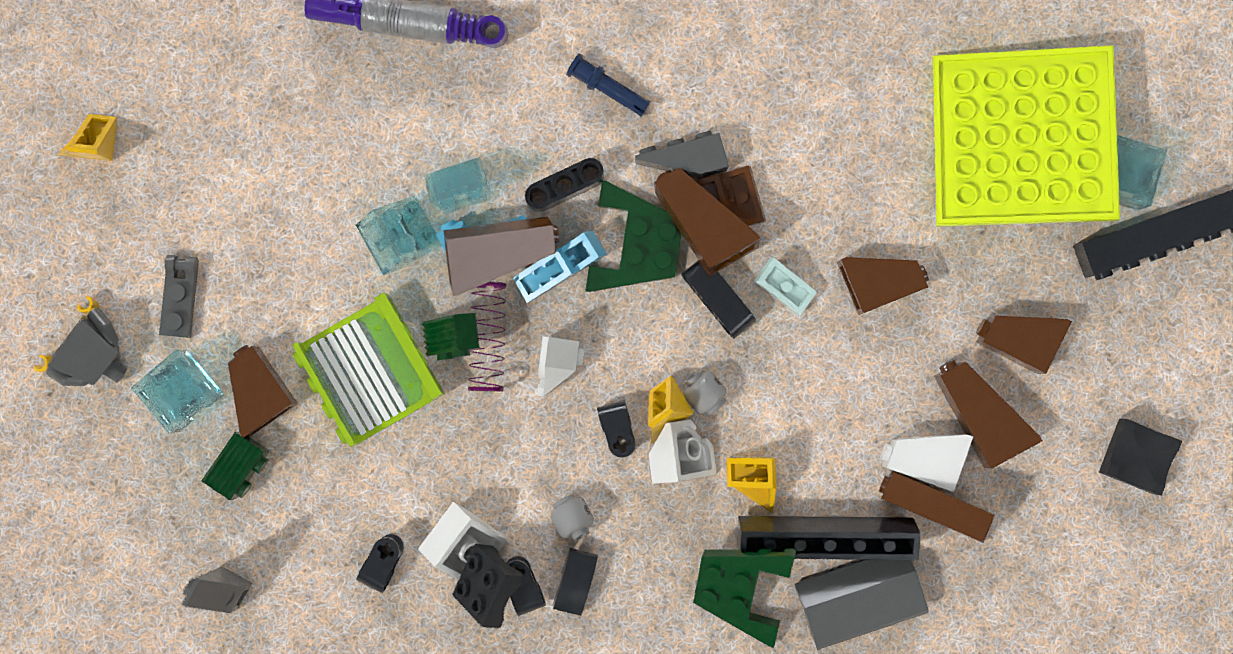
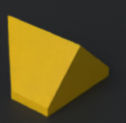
[56,114,117,161]
[648,375,694,444]
[726,457,777,514]

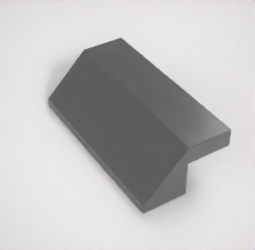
[794,560,929,650]

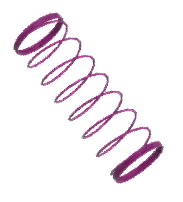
[468,281,507,392]

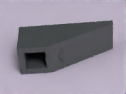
[635,131,729,178]
[181,567,252,613]

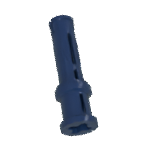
[566,53,651,117]

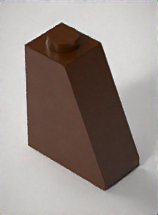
[837,257,929,315]
[976,315,1072,374]
[228,345,298,438]

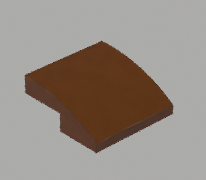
[696,165,766,226]

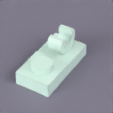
[754,257,817,315]

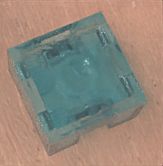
[1117,135,1167,211]
[131,349,224,433]

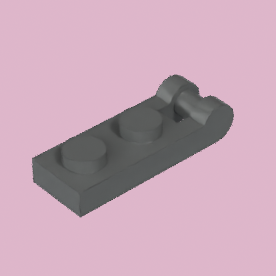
[159,255,199,338]

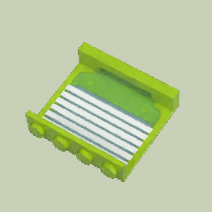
[292,292,445,447]

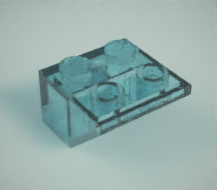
[424,157,492,214]
[355,196,442,276]

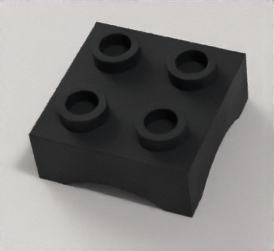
[1099,419,1182,496]
[452,544,524,628]

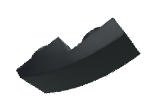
[553,548,598,616]

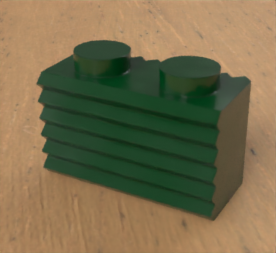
[422,313,480,361]
[201,431,269,501]

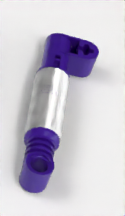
[304,0,508,48]

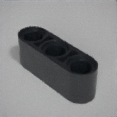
[525,158,604,212]
[681,260,756,339]

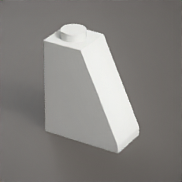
[880,434,973,492]

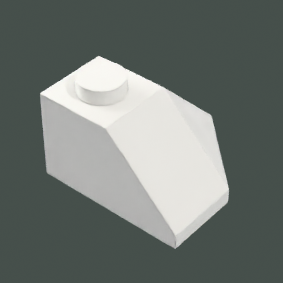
[537,336,585,397]
[649,420,717,484]

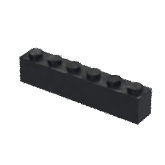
[1073,190,1233,281]
[737,516,921,560]

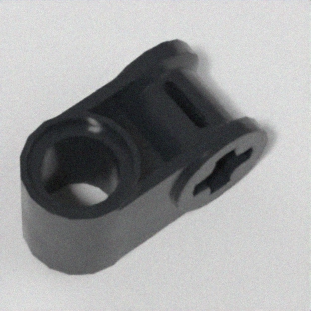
[597,400,636,458]
[356,534,404,594]
[507,556,546,616]

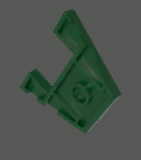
[585,180,682,293]
[693,549,796,648]

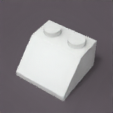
[418,502,508,579]

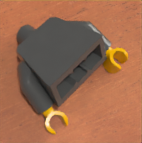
[34,296,127,386]

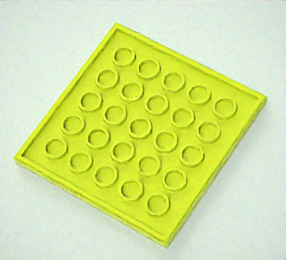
[933,45,1120,227]

